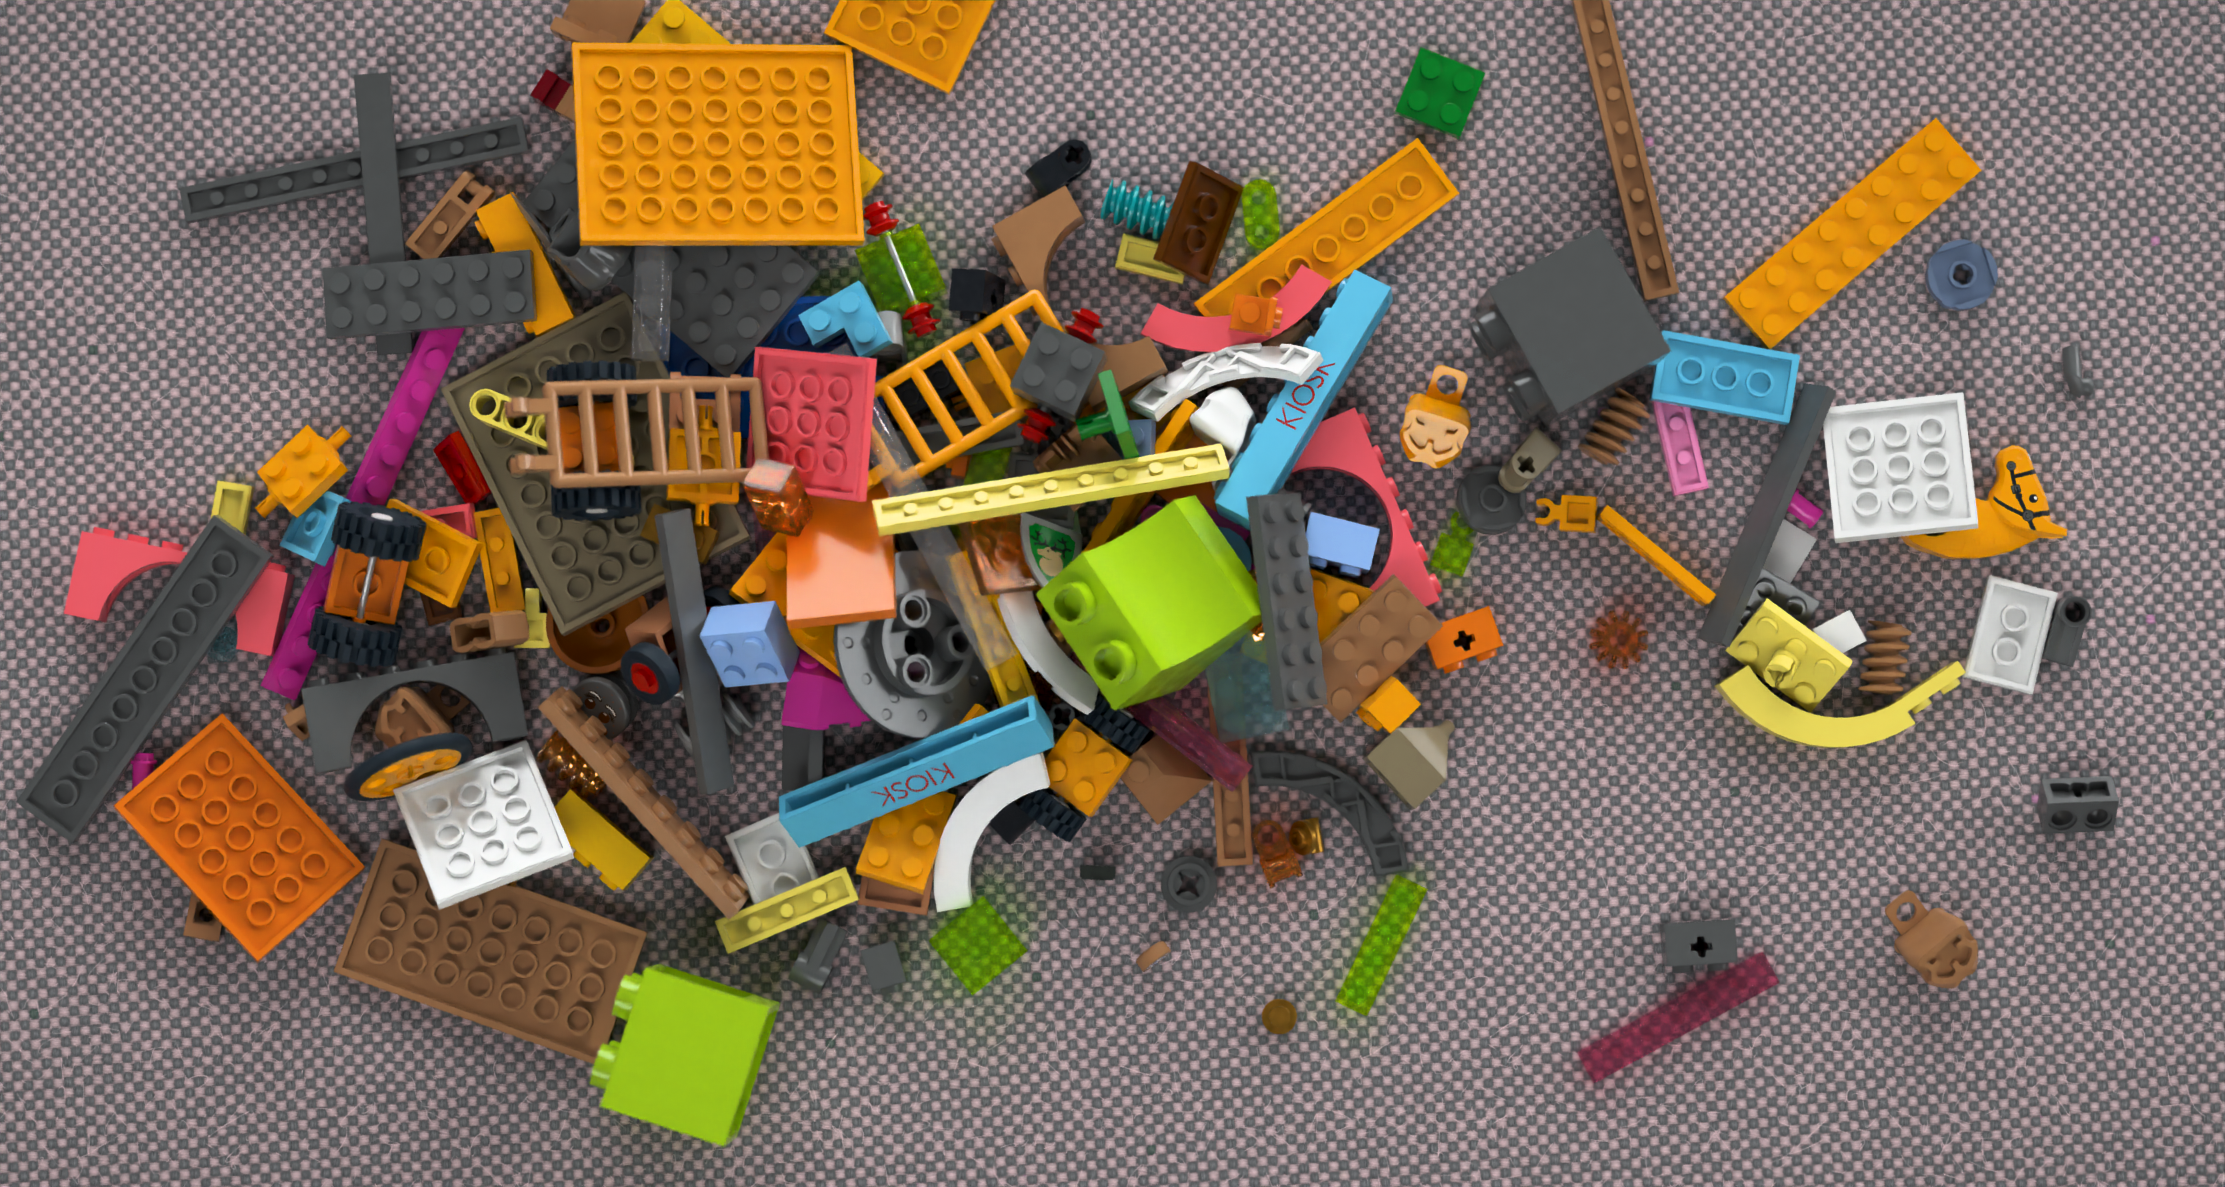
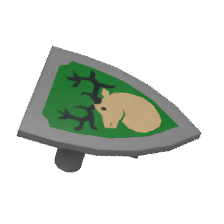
[1020,513,1083,588]

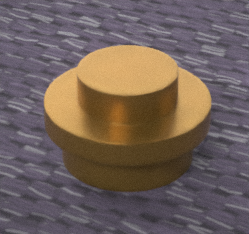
[1262,999,1297,1034]

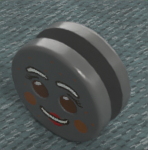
[572,672,638,740]

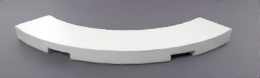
[1128,343,1323,422]
[993,534,1099,715]
[933,752,1050,912]

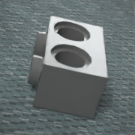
[2037,776,2119,834]

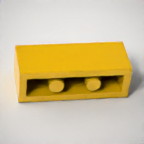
[554,789,654,891]

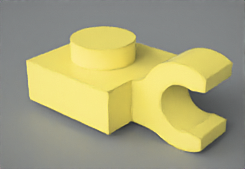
[514,588,551,648]

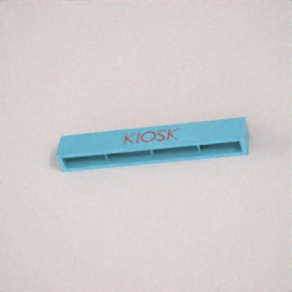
[1214,269,1393,530]
[779,695,1054,848]

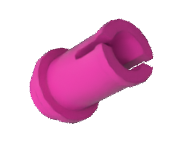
[1787,488,1823,528]
[130,753,157,789]

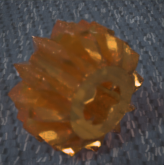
[1588,610,1648,669]

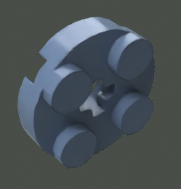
[1925,240,1998,311]

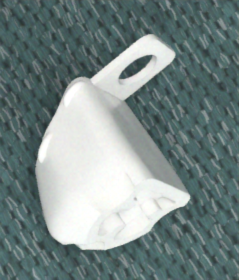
[1189,386,1256,492]

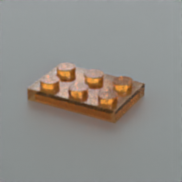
[958,513,1042,596]

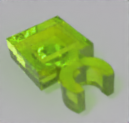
[1429,511,1474,578]

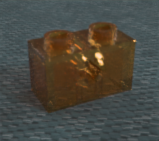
[742,457,814,537]

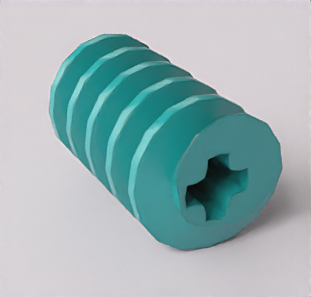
[1100,179,1174,240]

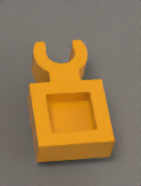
[1535,495,1598,533]

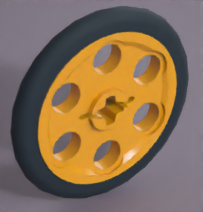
[344,733,472,801]

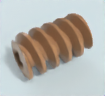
[1578,387,1650,465]
[1858,620,1912,695]

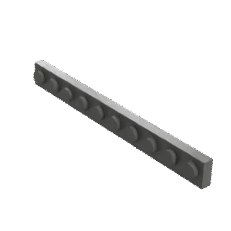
[179,117,530,224]

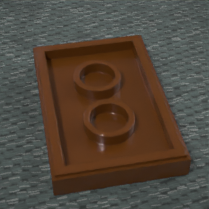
[1153,161,1244,285]

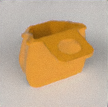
[1399,364,1471,469]

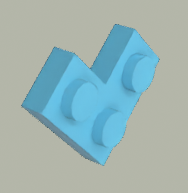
[798,280,893,358]

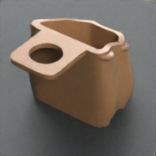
[375,685,470,748]
[1885,890,1978,989]

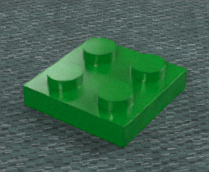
[1394,47,1485,139]

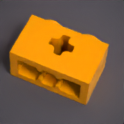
[1355,676,1421,734]

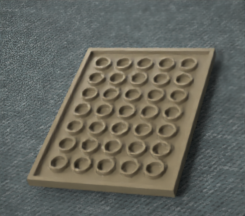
[441,292,752,636]

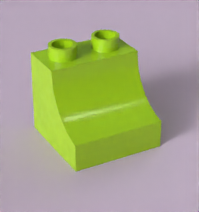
[1035,495,1262,711]

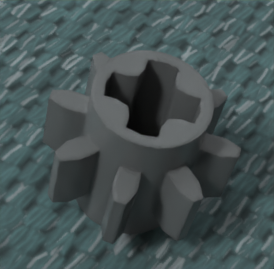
[1046,699,1086,737]

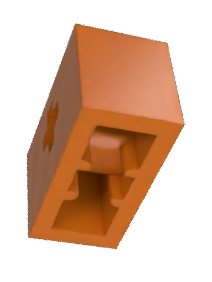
[1425,606,1503,674]

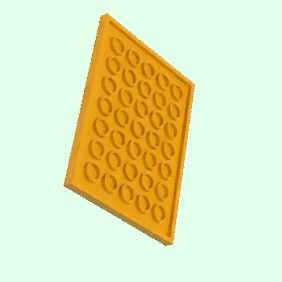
[571,43,865,246]

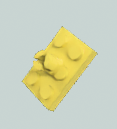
[1725,599,1853,713]

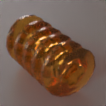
[536,730,607,799]

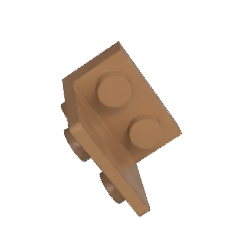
[550,0,646,44]

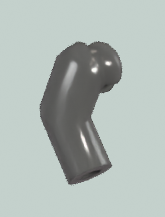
[2062,346,2094,398]

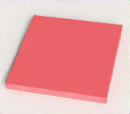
[745,347,877,501]

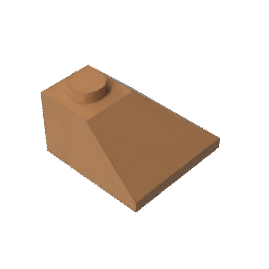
[1120,726,1212,825]

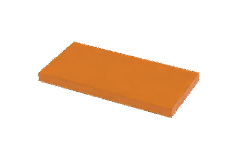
[787,478,896,629]

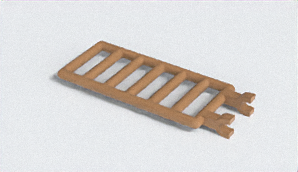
[505,377,770,488]

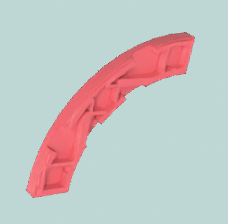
[1140,264,1332,353]

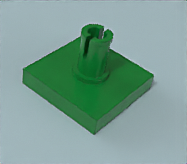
[1075,369,1140,459]

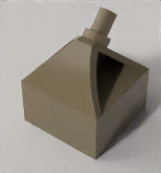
[1362,720,1455,810]

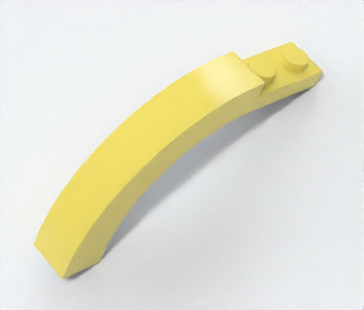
[1715,661,1966,748]

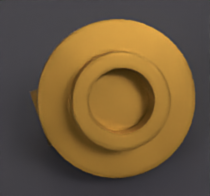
[1289,817,1324,855]

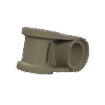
[1498,427,1562,493]

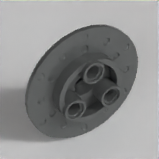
[834,551,993,738]

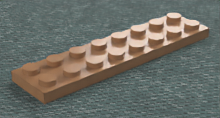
[538,686,750,920]

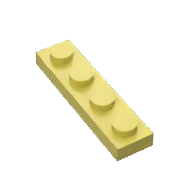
[714,867,859,954]

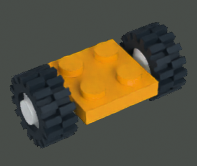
[1019,693,1150,842]

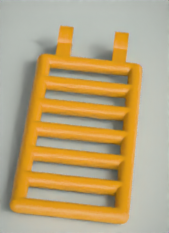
[867,289,1065,491]

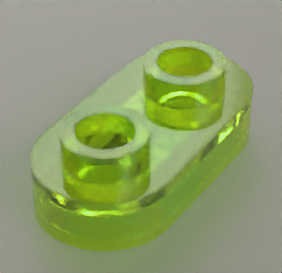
[1241,179,1280,250]

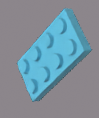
[1649,330,1800,425]

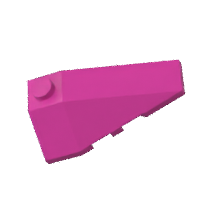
[781,646,872,731]

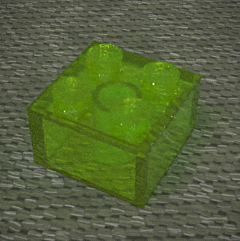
[928,895,1028,996]

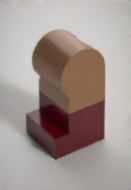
[530,69,574,123]

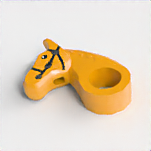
[1901,445,2068,559]

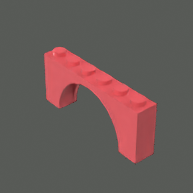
[1290,407,1442,607]
[64,527,295,656]

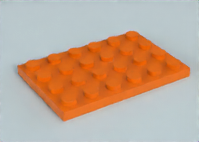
[113,713,365,963]

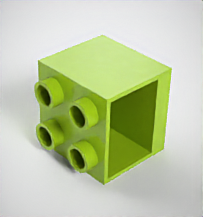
[589,964,781,1147]

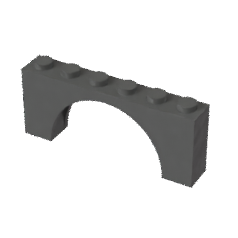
[301,647,528,774]

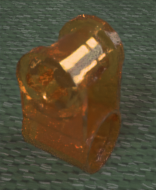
[1251,819,1303,889]

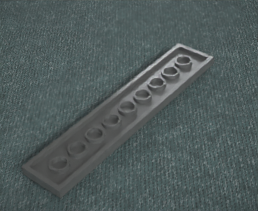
[16,515,274,843]

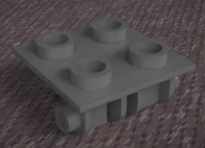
[1737,568,1820,632]

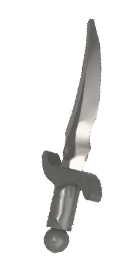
[510,192,591,300]

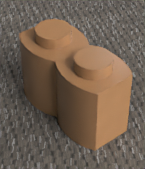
[449,610,529,653]

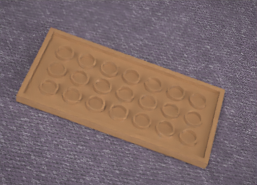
[334,838,649,1064]

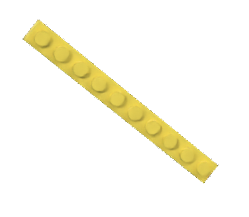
[872,444,1229,536]

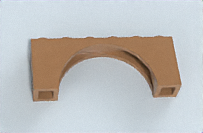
[991,185,1168,413]

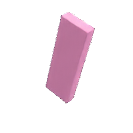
[1651,401,1709,497]

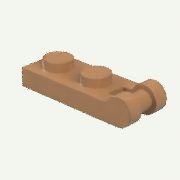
[404,170,495,259]

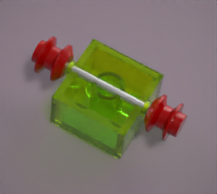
[854,201,948,338]

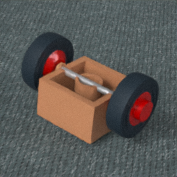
[621,586,741,705]

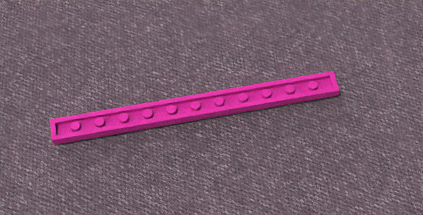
[260,328,465,701]

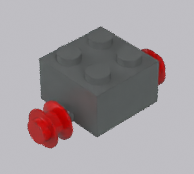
[1010,308,1108,444]

